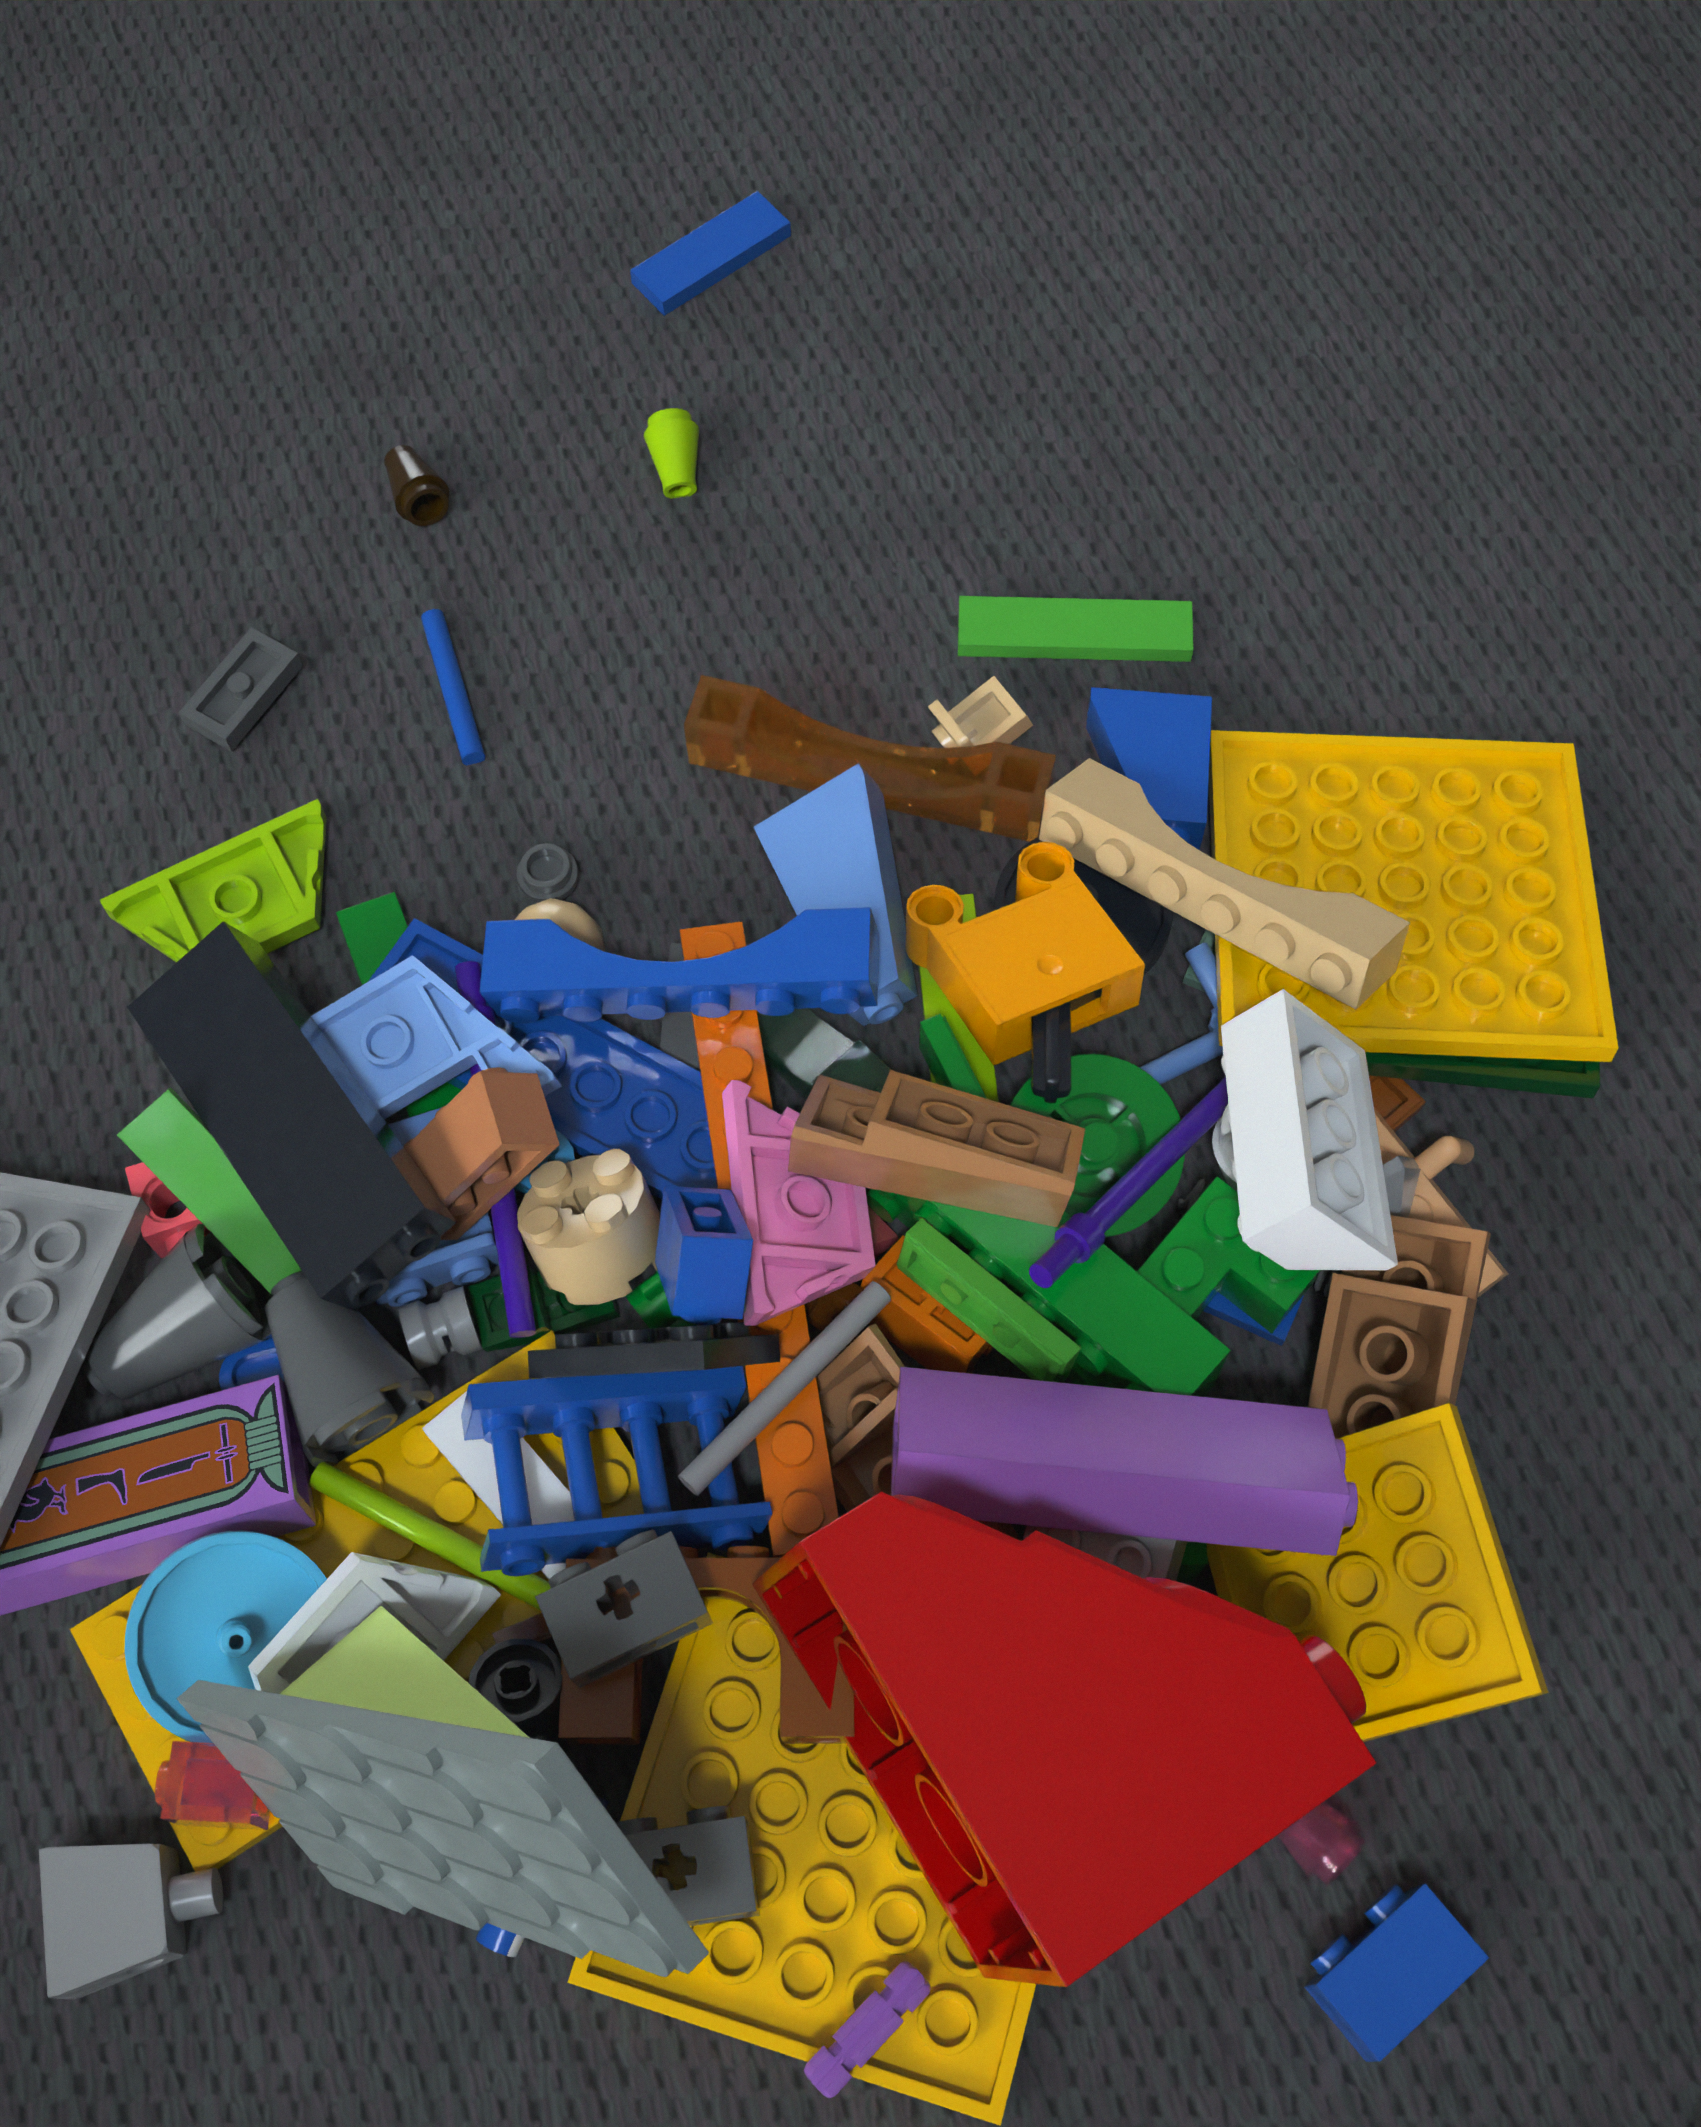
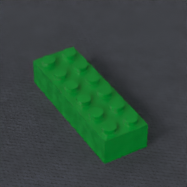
[866,1188,1231,1397]

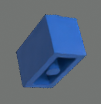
[655,1186,753,1325]
[1304,1883,1489,2062]

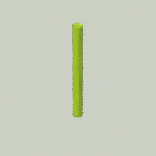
[309,1462,551,1611]

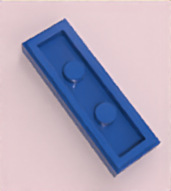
[630,191,791,316]

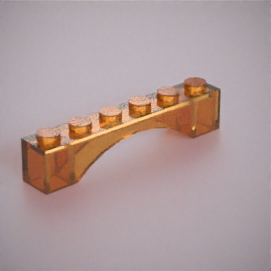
[684,675,1056,842]

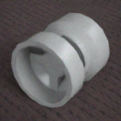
[398,1286,482,1370]

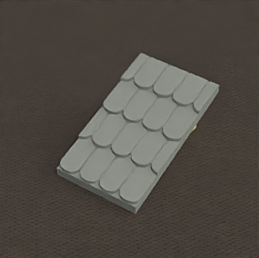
[176,1606,709,1977]

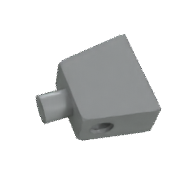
[39,1844,223,2000]

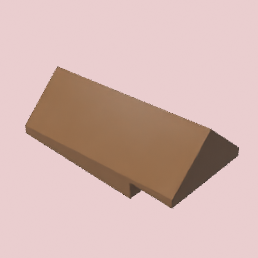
[788,1070,1085,1227]
[1308,1215,1491,1439]
[816,1323,1022,1541]

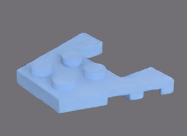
[311,955,562,1119]

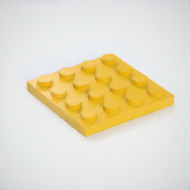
[1206,1403,1549,1742]

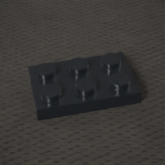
[528,1322,780,1379]

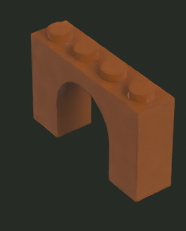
[558,1546,854,1745]

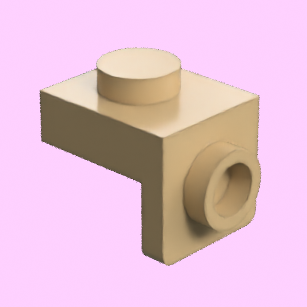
[928,676,1033,770]

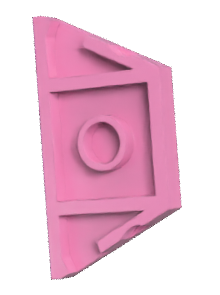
[722,1080,876,1326]

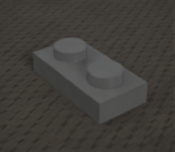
[179,627,303,752]

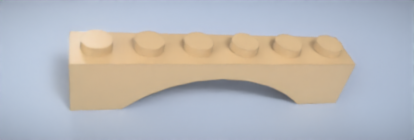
[1039,758,1410,1010]

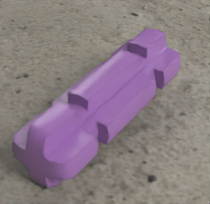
[804,1961,931,2098]

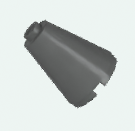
[84,1224,272,1400]
[265,1271,434,1468]

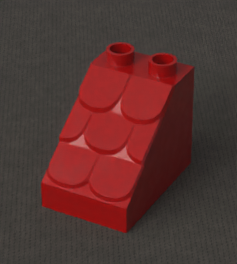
[752,1491,1377,1987]

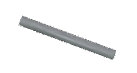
[678,1281,891,1496]

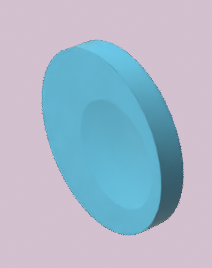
[124,1530,327,1748]

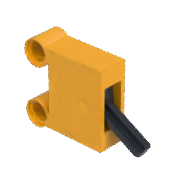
[905,842,1145,1103]

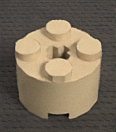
[517,1149,660,1305]

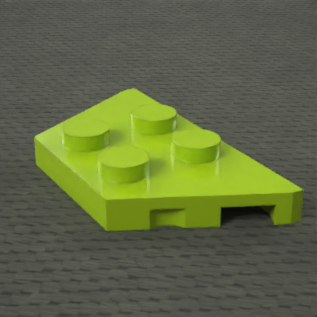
[100,799,327,963]

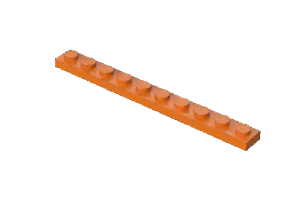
[680,922,839,1558]

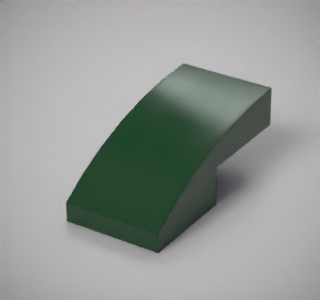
[466,1265,621,1352]

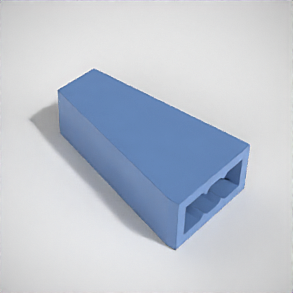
[754,763,918,1026]

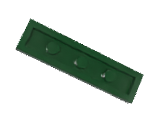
[1365,1052,1600,1099]

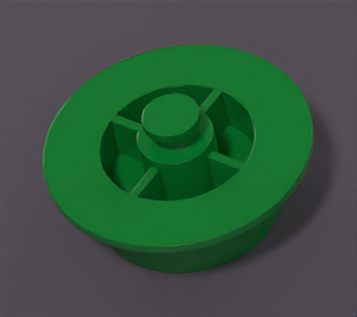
[1010,1054,1185,1237]

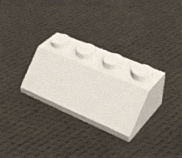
[1221,989,1398,1270]

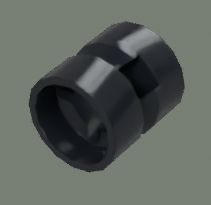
[469,1639,570,1753]

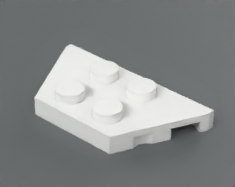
[248,1552,501,1694]

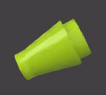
[644,408,699,499]

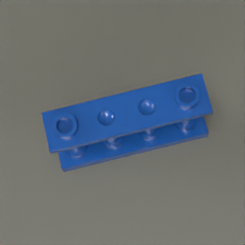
[461,1366,772,1576]

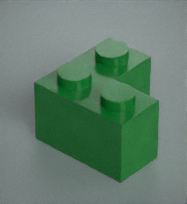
[1137,1177,1321,1334]

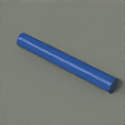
[421,609,485,766]

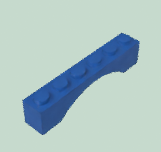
[480,907,879,1024]

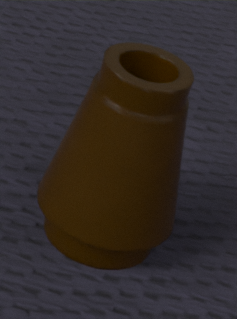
[384,445,449,526]

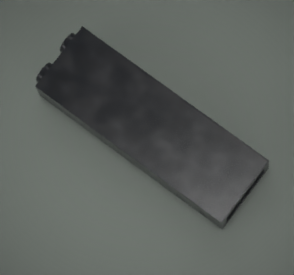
[127,921,456,1311]

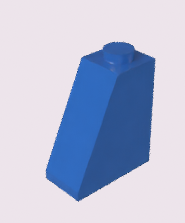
[1086,687,1212,850]

